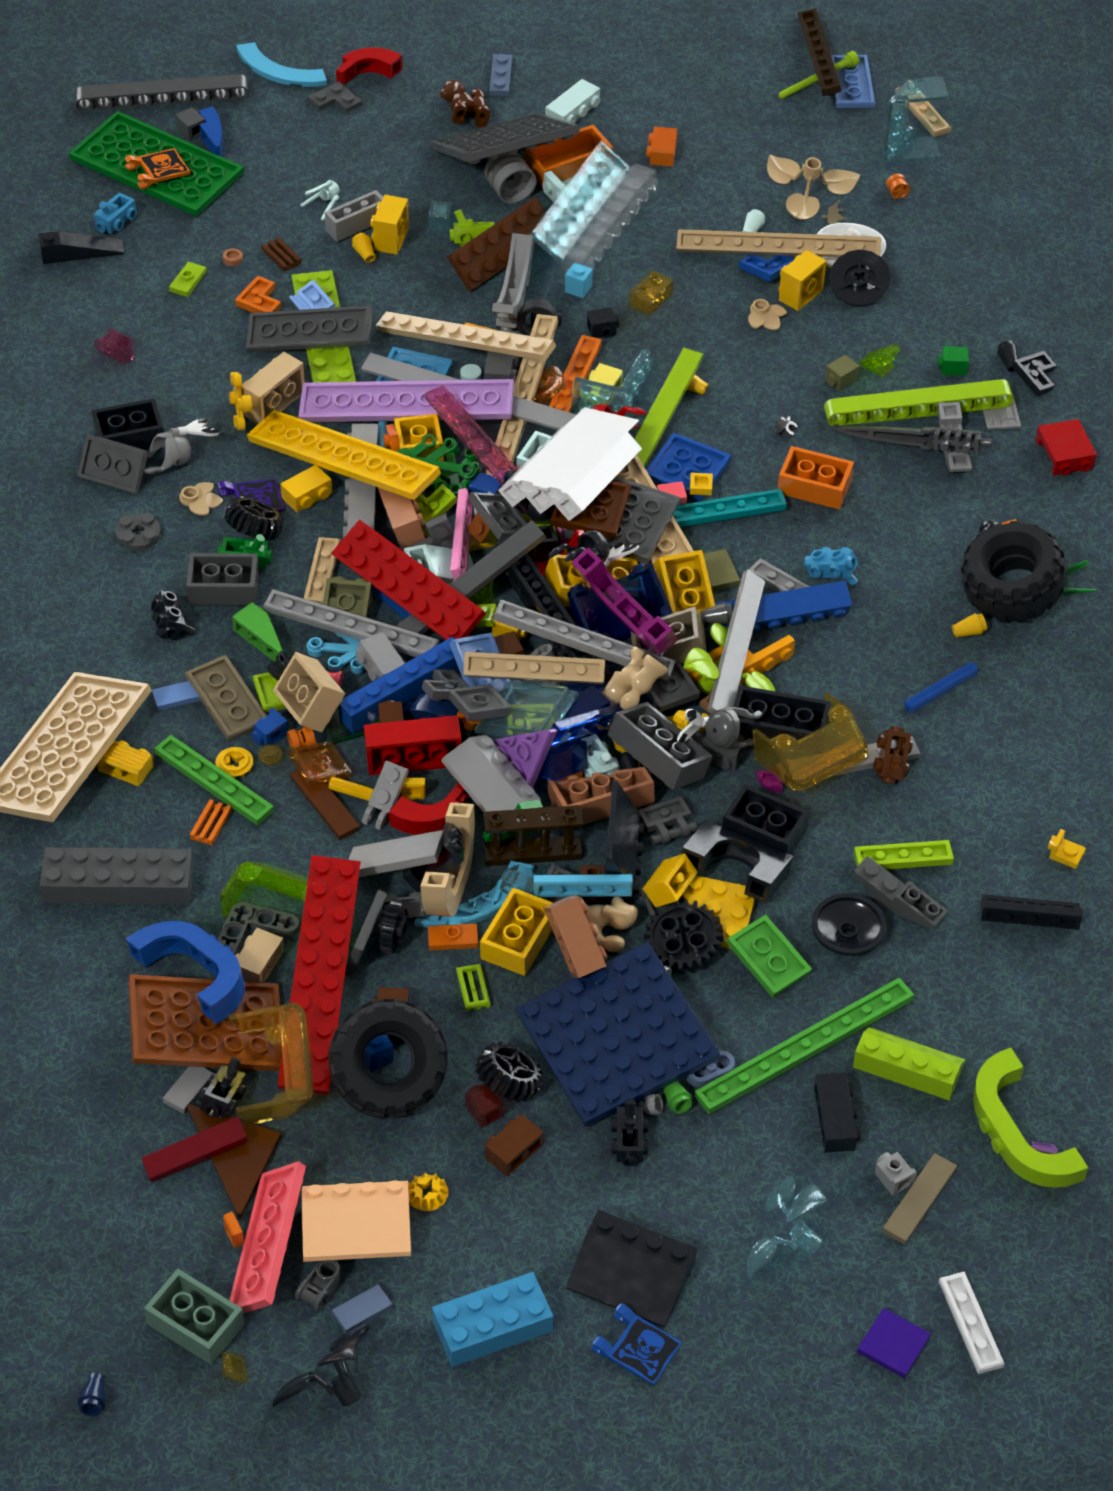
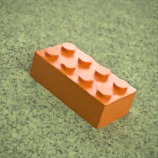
[524,125,613,190]

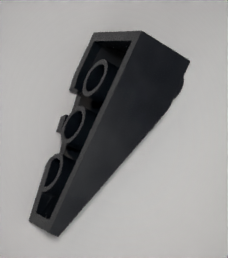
[39,231,124,264]

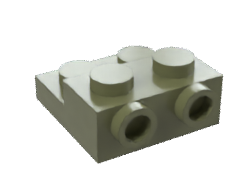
[323,577,373,618]

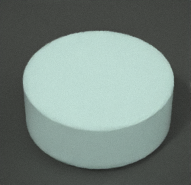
[460,364,481,380]

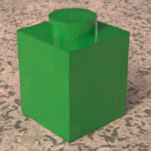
[937,346,969,376]

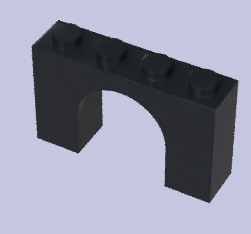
[681,820,793,903]

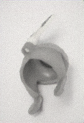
[144,418,219,474]

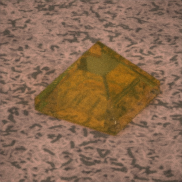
[222,1352,249,1383]

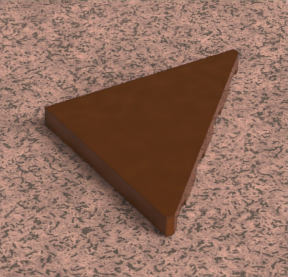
[187,1104,281,1218]

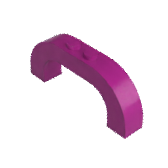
[571,547,678,657]

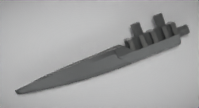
[833,426,992,454]

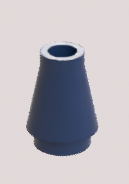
[78,1373,105,1416]

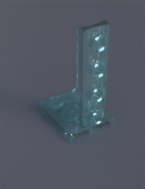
[571,349,652,415]

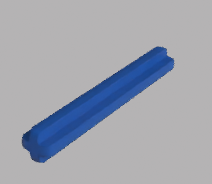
[904,662,978,713]

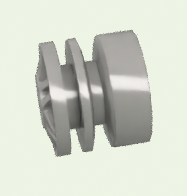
[484,152,536,204]

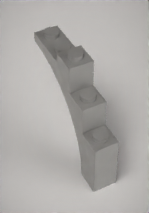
[492,233,535,331]

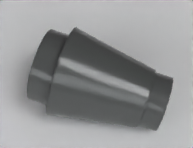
[700,602,733,624]

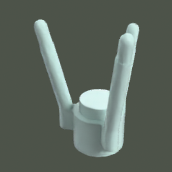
[300,180,340,220]

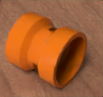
[287,726,316,753]

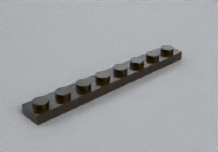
[798,8,842,96]

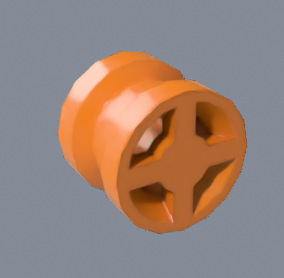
[886,174,910,199]

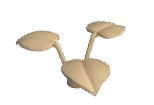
[767,155,860,220]

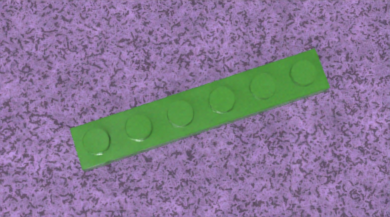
[154,735,274,826]

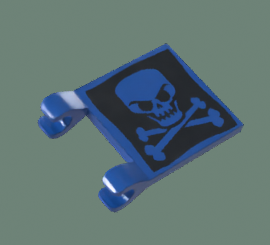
[592,1304,682,1385]

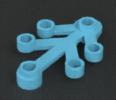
[306,633,365,674]

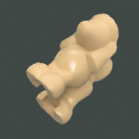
[601,646,668,710]
[572,895,638,952]

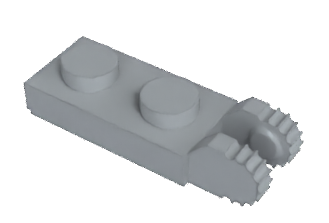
[362,761,409,830]

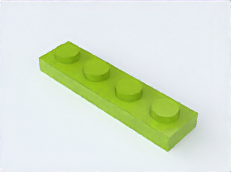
[853,840,954,870]

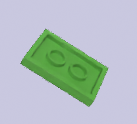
[726,914,812,998]

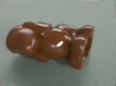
[439,80,490,127]

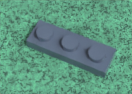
[489,54,512,96]

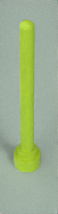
[779,51,860,99]

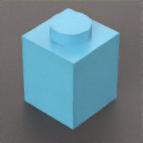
[565,262,593,298]

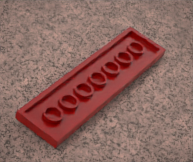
[331,519,486,640]

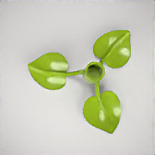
[683,623,775,695]

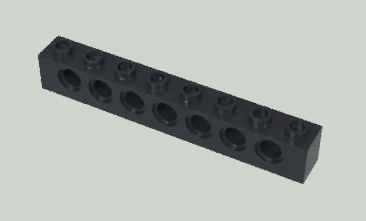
[495,536,599,659]

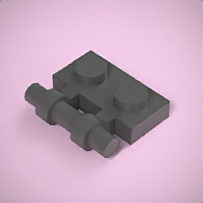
[638,796,698,845]

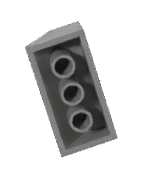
[441,734,541,812]

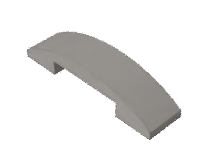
[938,402,972,472]

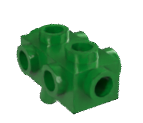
[217,534,272,569]

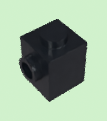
[587,307,619,338]

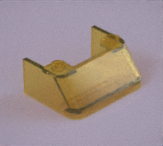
[752,692,868,791]
[229,1003,313,1124]

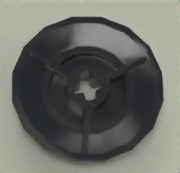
[829,249,891,306]

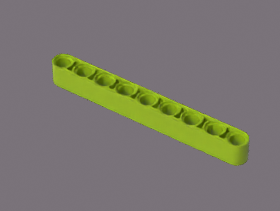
[824,379,1014,426]

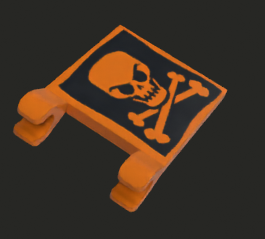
[125,148,190,189]

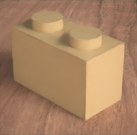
[235,928,284,983]

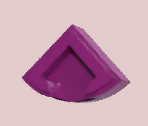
[756,769,783,793]

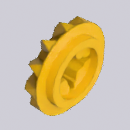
[215,747,254,779]
[408,1172,448,1211]

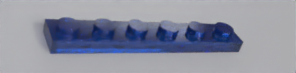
[550,696,649,746]

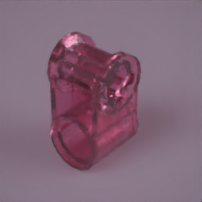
[95,328,135,363]

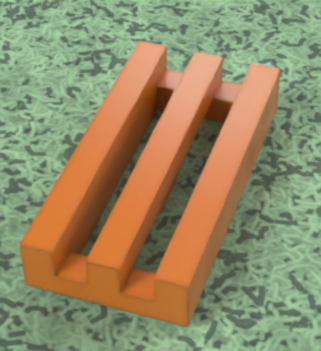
[190,799,232,846]

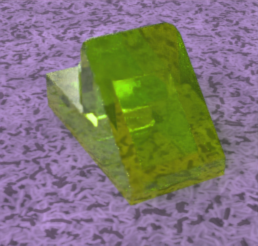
[858,343,901,378]

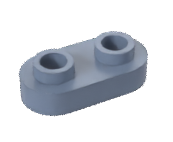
[686,1051,735,1087]

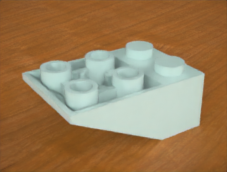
[403,544,474,585]

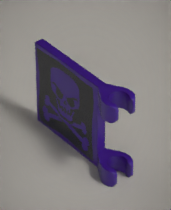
[218,479,285,512]

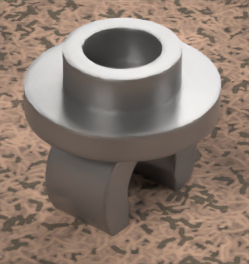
[774,415,798,438]

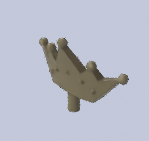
[821,200,847,225]

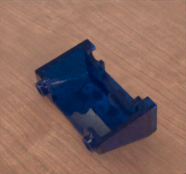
[567,563,673,641]

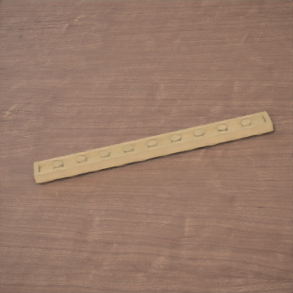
[676,229,881,257]
[375,311,556,361]
[485,314,558,480]

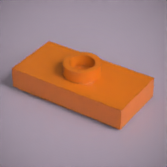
[383,424,400,452]
[428,923,478,950]

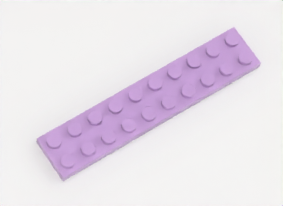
[298,379,515,422]

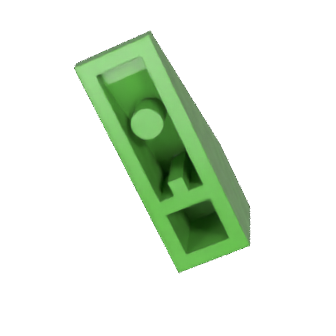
[232,602,283,661]

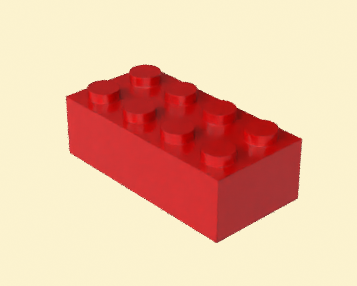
[364,715,462,775]

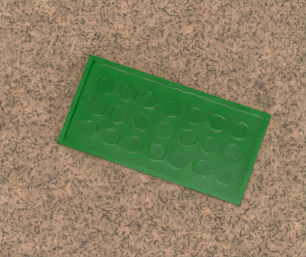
[69,111,244,217]

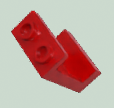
[1036,419,1097,476]

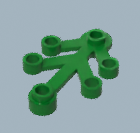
[397,434,477,490]
[428,441,482,504]

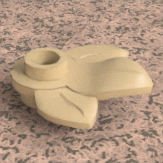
[748,299,787,330]
[179,482,223,516]

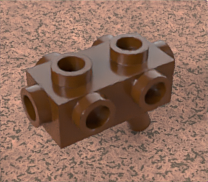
[873,726,913,784]

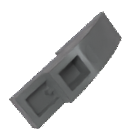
[851,856,948,928]

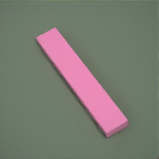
[450,488,473,580]

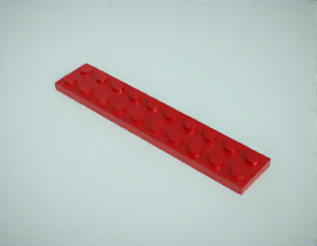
[277,855,361,1094]

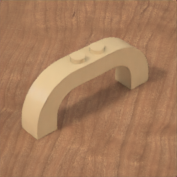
[421,803,475,917]

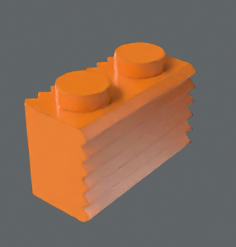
[646,127,677,167]

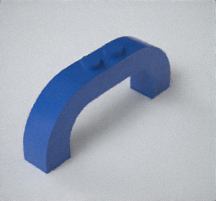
[126,921,245,1024]

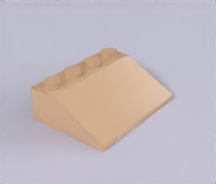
[302,1180,411,1262]

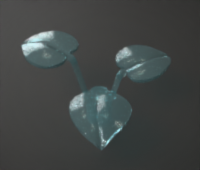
[745,1175,828,1282]

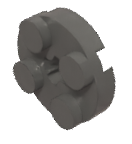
[116,513,161,551]

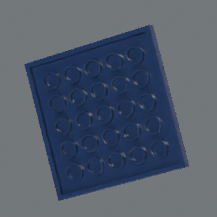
[515,942,721,1127]

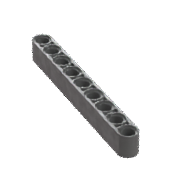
[75,74,249,111]

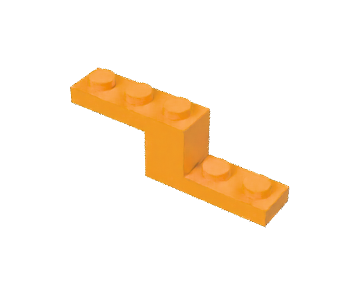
[683,635,795,684]

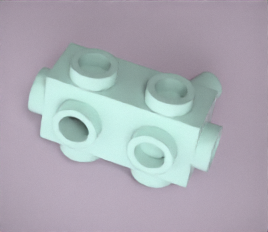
[573,734,620,777]

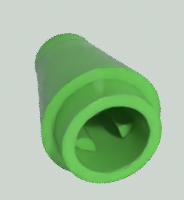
[663,1081,692,1114]

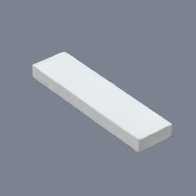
[939,1272,1004,1374]

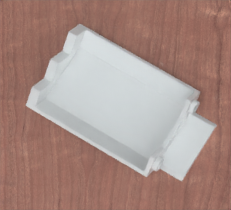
[498,407,642,521]

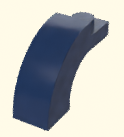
[402,694,477,740]

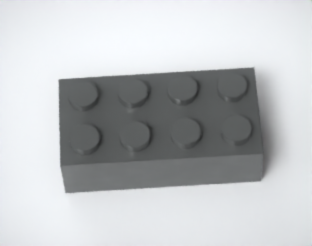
[608,702,713,790]

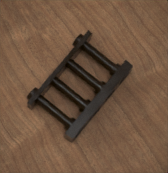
[484,805,583,867]

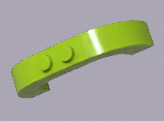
[973,1048,1088,1188]

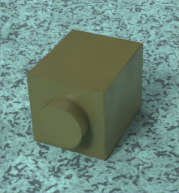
[825,355,860,391]

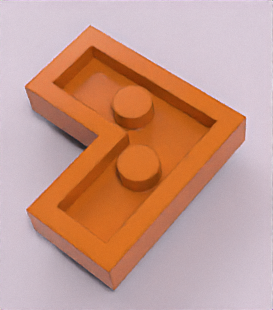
[235,276,281,313]

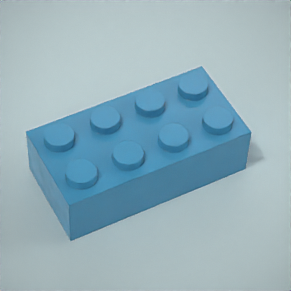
[432,1272,553,1367]

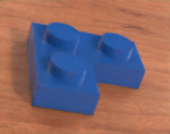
[739,254,794,282]

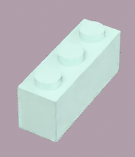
[545,79,601,124]

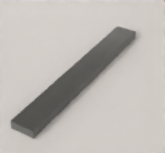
[396,520,546,635]

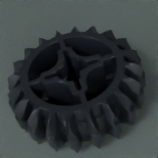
[224,496,284,541]
[475,1041,544,1103]

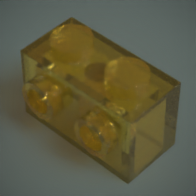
[628,270,674,317]

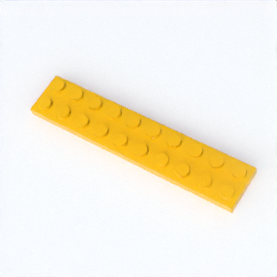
[247,410,441,500]

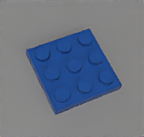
[646,433,731,501]

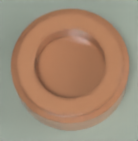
[222,248,243,266]

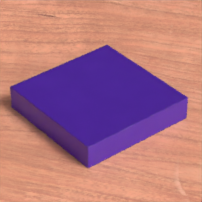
[857,1308,931,1379]

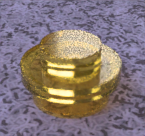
[258,745,282,766]

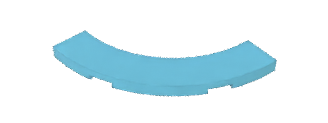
[236,42,327,87]
[415,861,534,928]

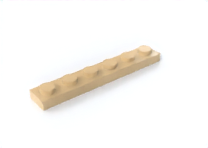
[463,652,605,684]

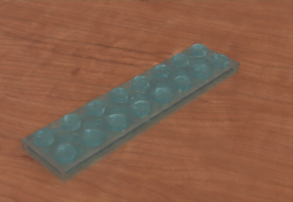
[529,141,631,263]

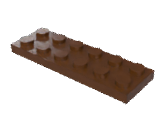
[447,197,557,291]

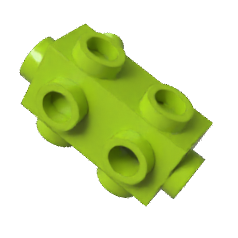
[450,209,494,246]

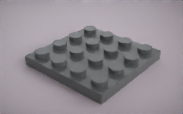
[564,476,680,565]

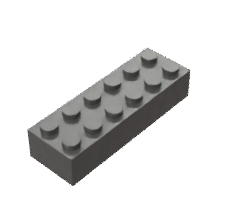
[40,847,194,904]

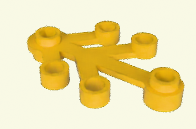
[229,372,252,430]

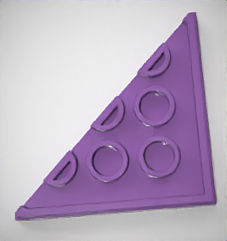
[492,729,557,788]

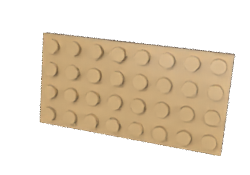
[0,672,152,822]

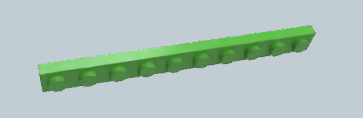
[694,978,914,1115]

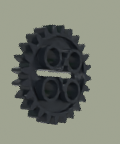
[643,899,724,974]

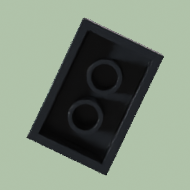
[91,398,164,450]
[722,784,809,855]

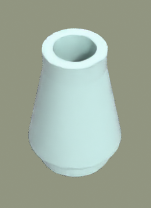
[742,209,765,232]

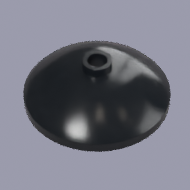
[812,893,886,956]

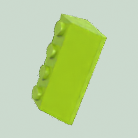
[853,1027,965,1101]

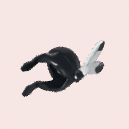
[548,530,639,566]

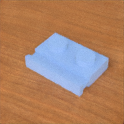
[289,280,336,310]

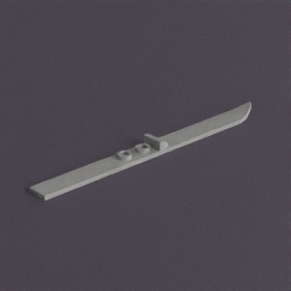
[361,353,576,430]

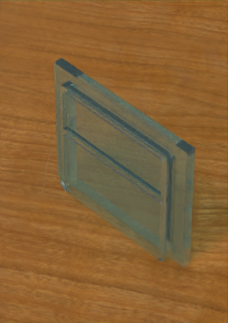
[474,680,579,737]

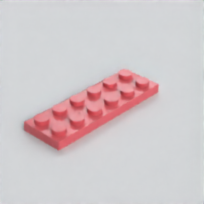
[229,1161,306,1314]

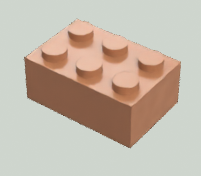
[543,896,607,978]

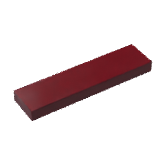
[142,1116,248,1182]

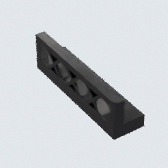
[981,894,1082,930]

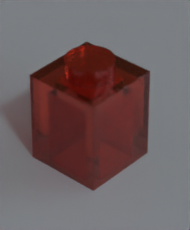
[465,1084,504,1128]

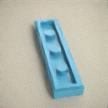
[534,874,633,897]

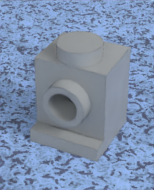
[875,1152,916,1196]

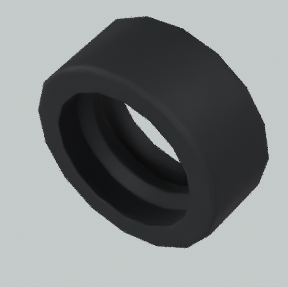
[518,299,558,336]

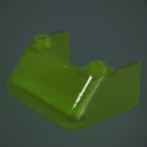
[220,862,308,918]

